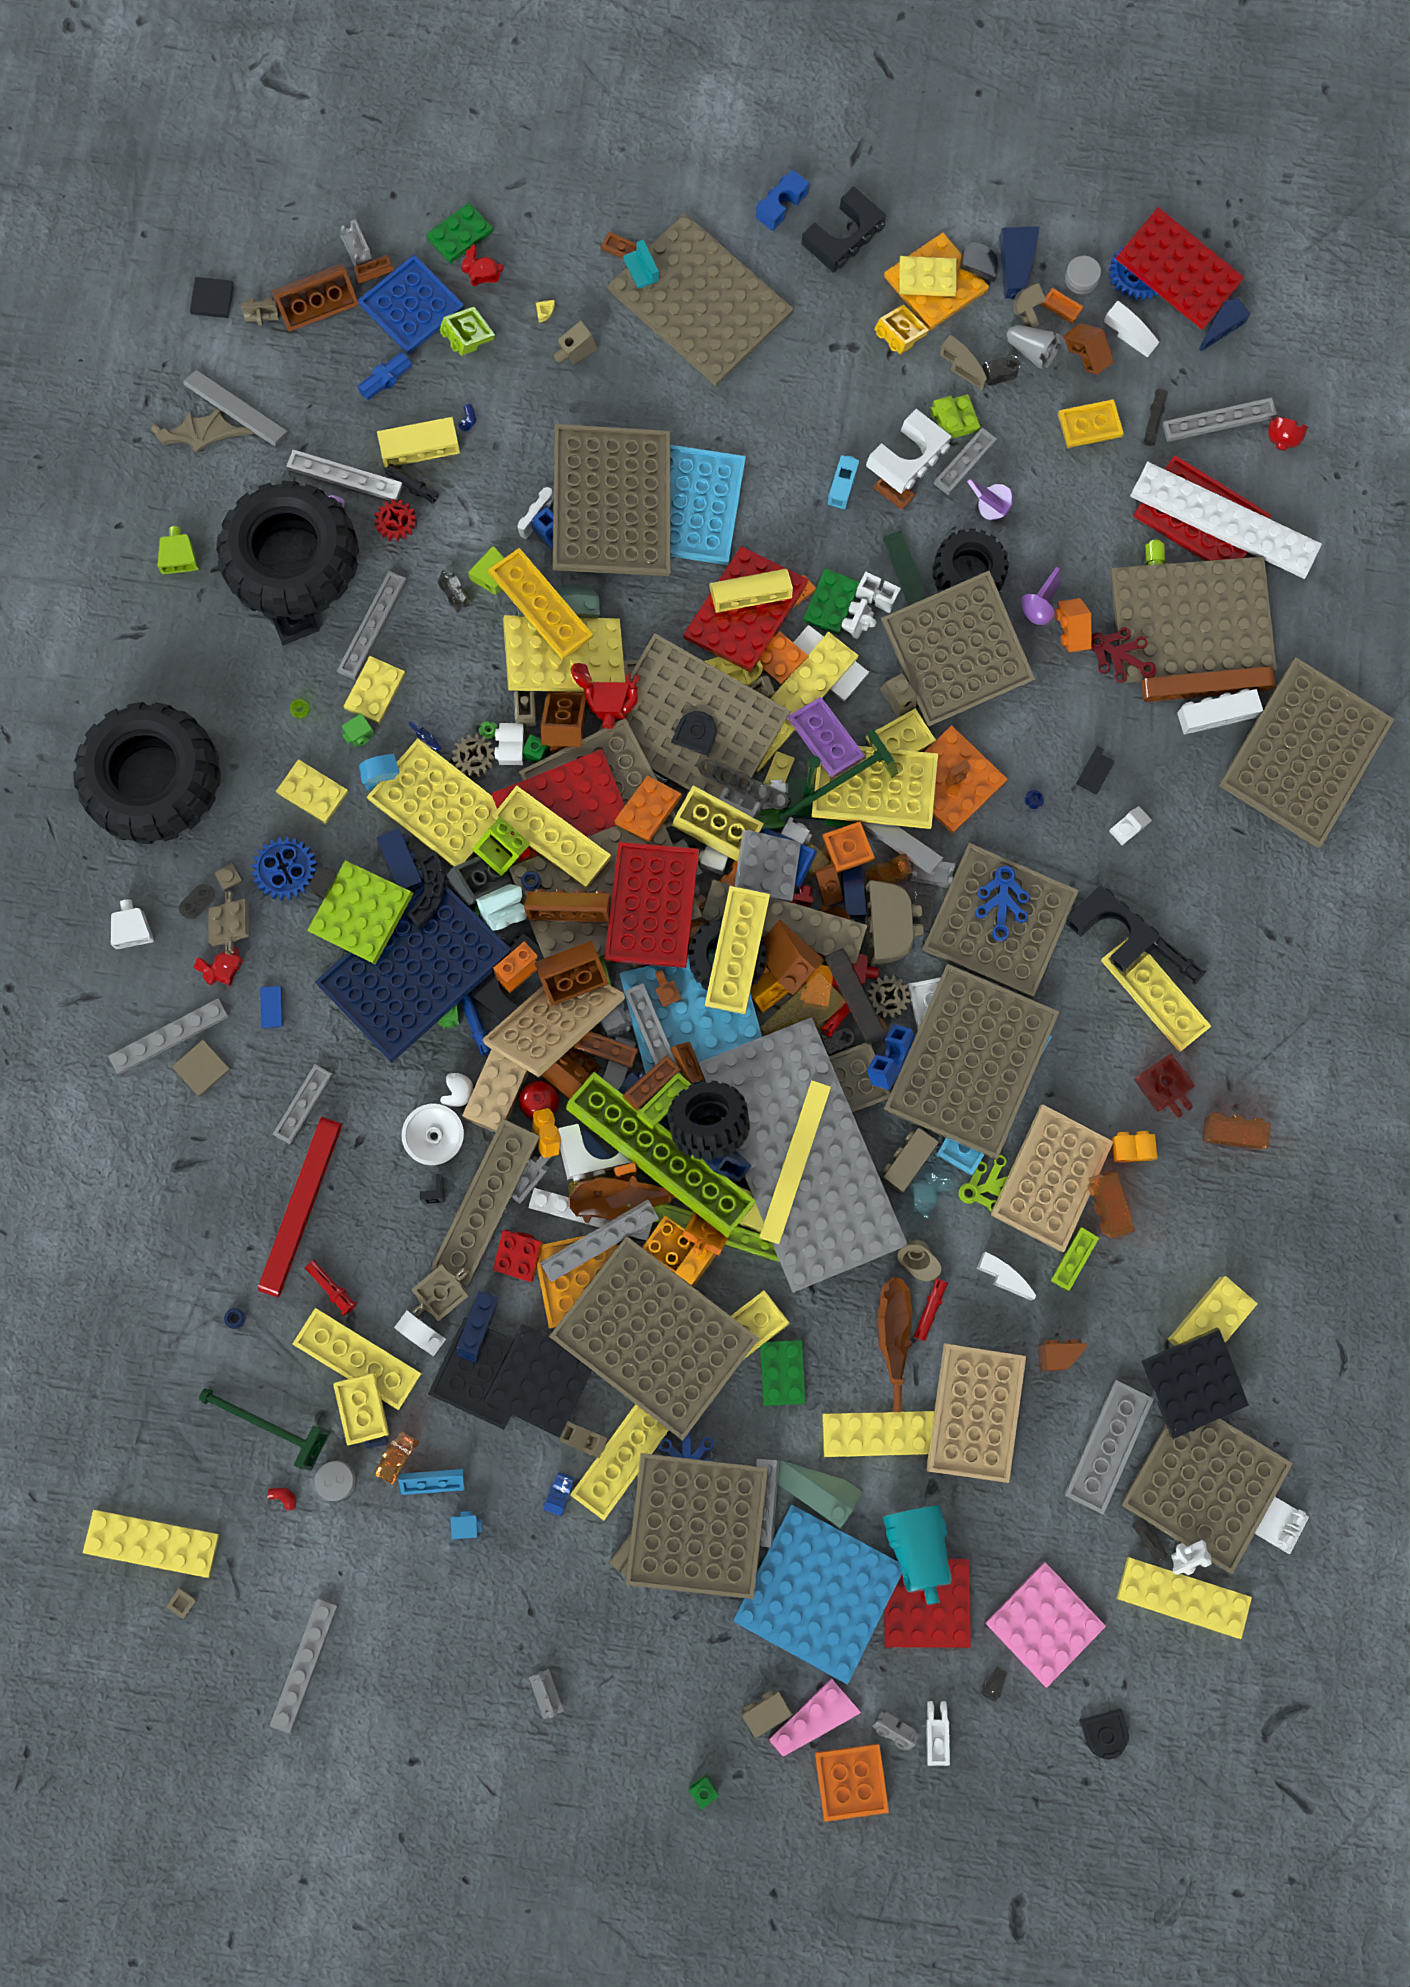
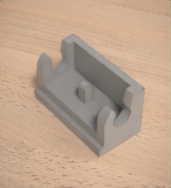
[341,219,372,267]
[719,786,764,819]
[910,861,955,888]

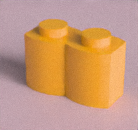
[532,1108,561,1158]
[1111,1131,1157,1163]

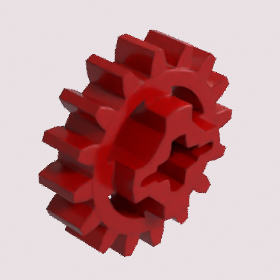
[374,499,417,542]

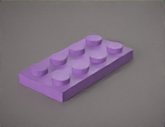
[788,697,865,779]

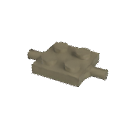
[209,892,249,955]
[412,1262,470,1321]

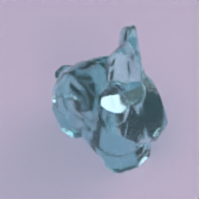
[910,1172,954,1218]

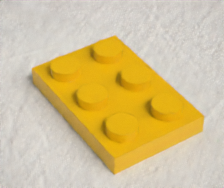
[1058,399,1124,448]

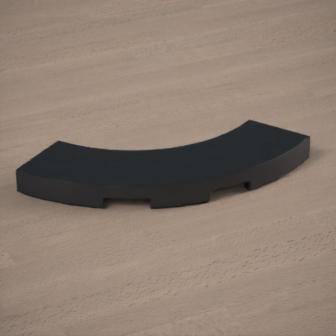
[407,851,446,930]

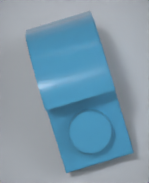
[359,754,399,791]

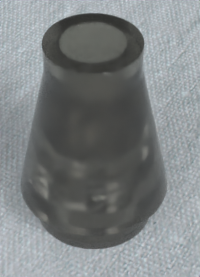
[980,1666,1008,1702]

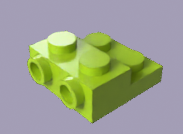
[440,307,495,356]
[930,394,980,439]

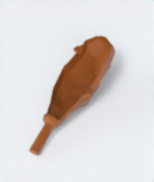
[568,1176,676,1223]
[876,1277,912,1412]

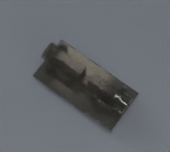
[437,570,471,613]

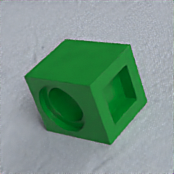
[522,734,549,764]
[688,1774,719,1810]

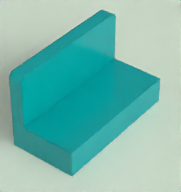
[623,240,659,289]

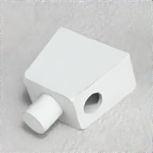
[111,899,154,950]

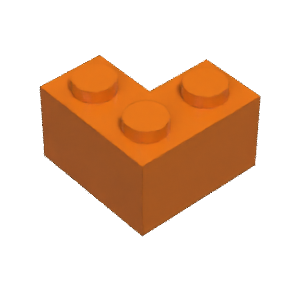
[1055,598,1091,652]

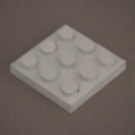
[734,830,801,902]

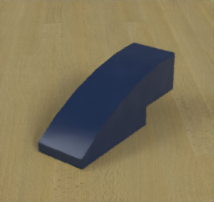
[841,865,866,919]

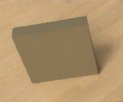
[172,1040,231,1097]

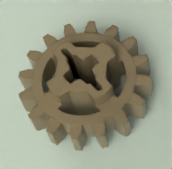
[452,734,495,777]
[867,975,911,1019]

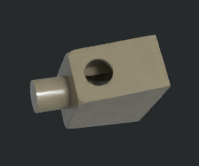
[553,321,598,365]
[880,673,917,718]

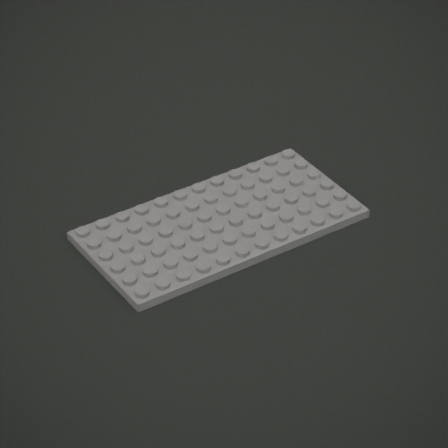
[699,1017,908,1293]

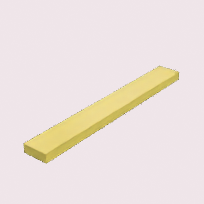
[759,1080,831,1245]

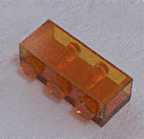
[1203,1113,1271,1150]
[1088,1170,1135,1239]

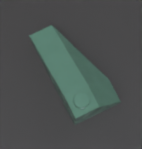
[517,584,600,619]
[778,1461,862,1528]

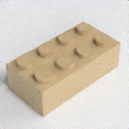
[462,1049,529,1133]

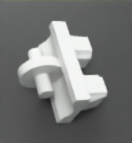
[842,599,876,639]
[1171,1540,1212,1575]

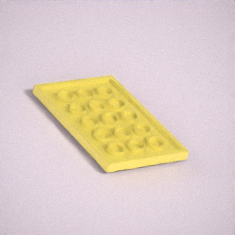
[503,615,625,692]
[367,738,497,867]
[812,746,938,829]

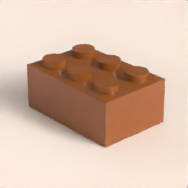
[541,691,587,747]
[534,940,609,1006]

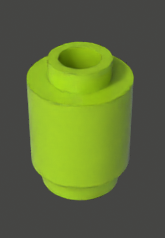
[1145,540,1166,565]

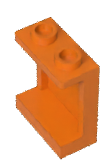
[493,941,537,993]

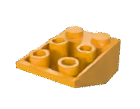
[642,1216,716,1288]

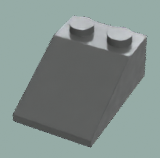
[445,847,515,909]

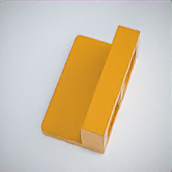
[750,972,789,1013]

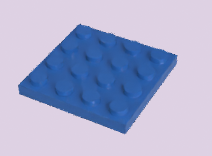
[357,255,465,355]

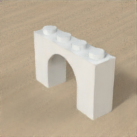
[866,409,952,494]
[558,1124,638,1181]

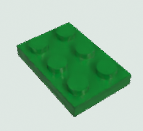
[426,202,493,264]
[803,568,860,635]
[760,1340,805,1406]

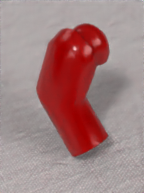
[268,1488,297,1510]

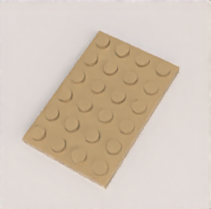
[483,984,625,1077]
[990,1105,1113,1252]
[926,1343,1026,1483]

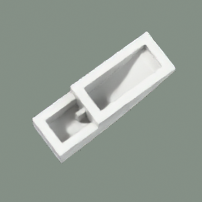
[1104,301,1159,357]
[977,1252,1036,1300]

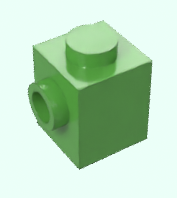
[342,713,374,747]
[438,1004,460,1028]

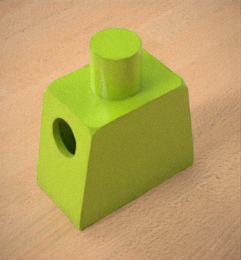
[158,526,199,574]
[468,546,504,595]

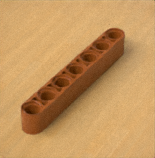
[1141,667,1276,702]

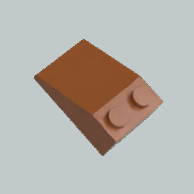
[764,920,825,995]

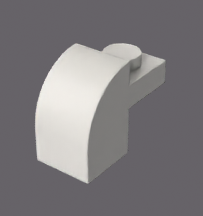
[394,1311,446,1356]

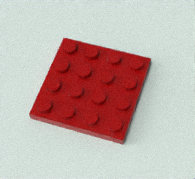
[884,1558,971,1648]

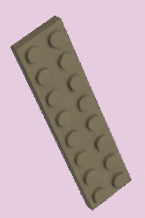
[702,880,868,964]
[430,1119,540,1287]

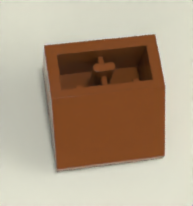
[541,1046,601,1099]
[1038,1339,1087,1371]

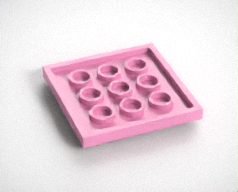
[985,1562,1106,1688]

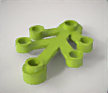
[958,1155,1008,1212]

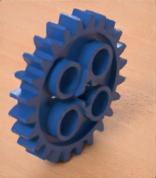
[1109,247,1159,301]
[251,836,318,901]

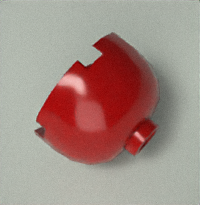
[1268,417,1308,451]
[519,1080,560,1121]

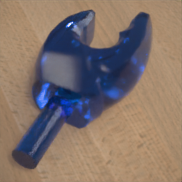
[408,721,441,752]

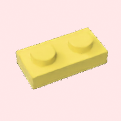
[763,751,795,785]

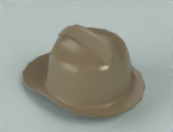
[897,1238,941,1281]

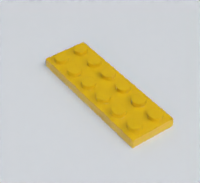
[488,548,593,660]

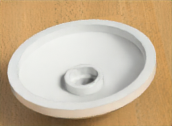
[402,1104,464,1165]

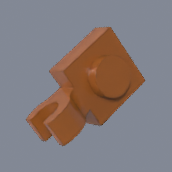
[655,970,682,1008]

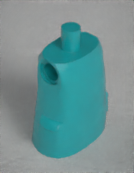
[882,1505,951,1605]

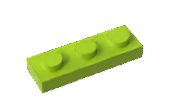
[636,1073,692,1129]
[1050,1227,1099,1291]

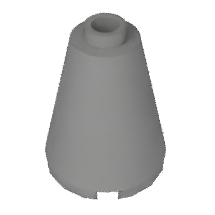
[1007,325,1062,370]

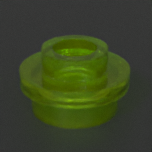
[289,699,310,718]

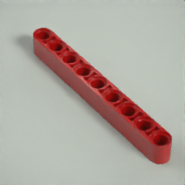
[258,1117,342,1298]

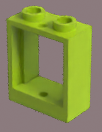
[472,816,530,876]

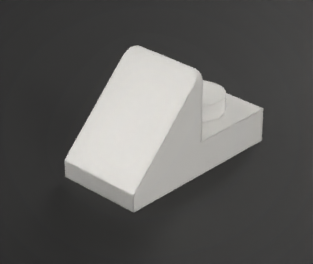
[1109,806,1152,846]

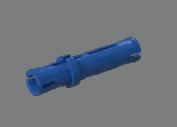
[460,995,491,1056]

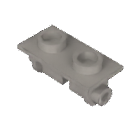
[529,1669,564,1719]
[872,1711,918,1750]

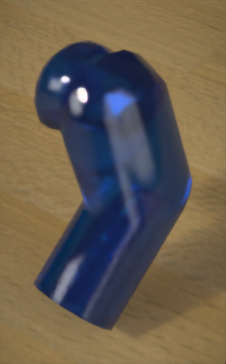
[458,404,476,431]

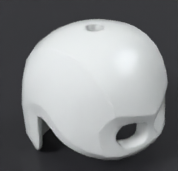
[440,1073,474,1107]

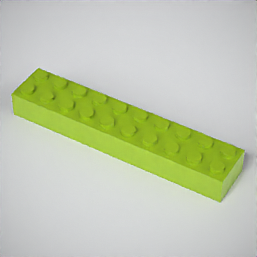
[566,1072,756,1238]

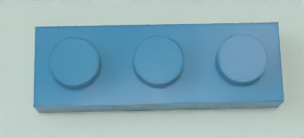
[399,1469,465,1495]

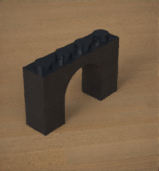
[801,186,886,273]
[1066,885,1160,976]
[471,934,544,1022]

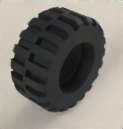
[932,528,1009,592]
[689,916,767,991]
[668,1081,750,1160]

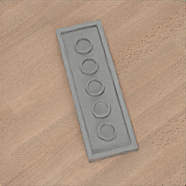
[1064,1380,1154,1515]

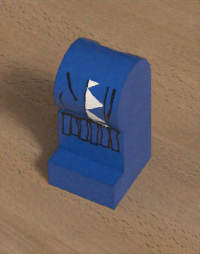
[543,1472,574,1516]

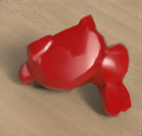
[461,245,504,286]
[194,947,243,986]

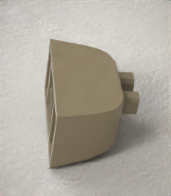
[864,881,923,967]

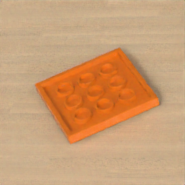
[924,725,1008,834]

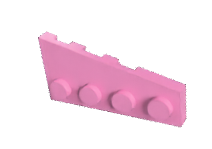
[768,1678,861,1757]

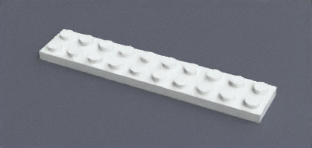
[1130,462,1322,579]

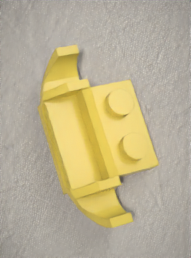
[704,657,763,686]

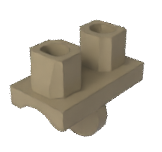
[241,297,279,326]

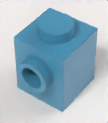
[450,1511,482,1539]

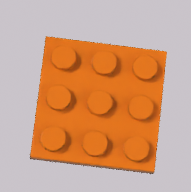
[815,1743,889,1822]

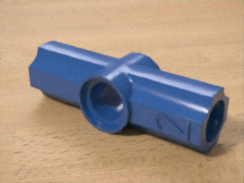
[357,352,412,400]

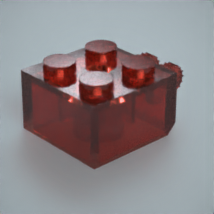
[1134,1053,1195,1118]

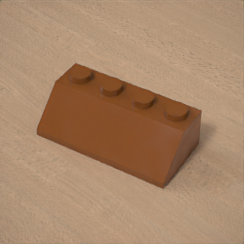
[272,264,359,332]
[524,889,611,923]

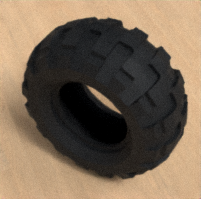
[216,481,359,620]
[73,702,221,844]

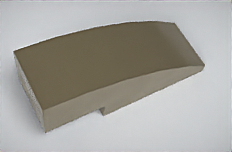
[939,335,987,390]

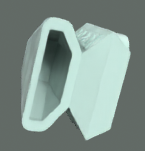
[476,884,528,931]

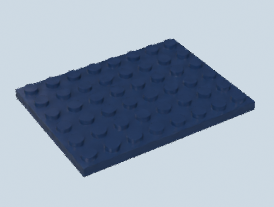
[315,884,512,1063]

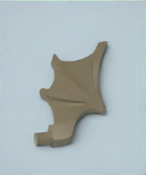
[151,408,254,452]

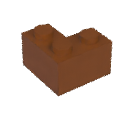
[1063,323,1114,375]

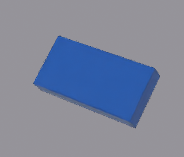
[260,986,283,1028]

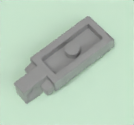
[512,1155,552,1204]

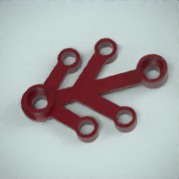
[1091,627,1157,683]

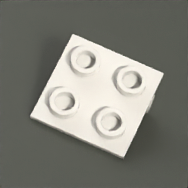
[1255,1497,1309,1554]

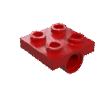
[493,1229,543,1282]

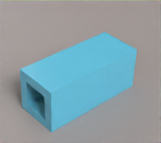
[827,455,859,509]

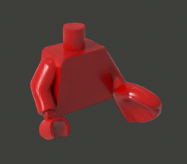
[570,662,640,729]

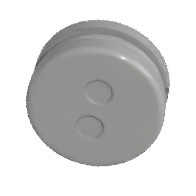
[1064,256,1101,294]
[315,1461,356,1501]

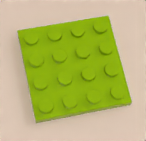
[307,860,414,965]

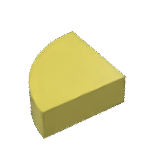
[536,300,555,323]

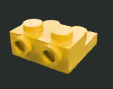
[874,304,929,354]

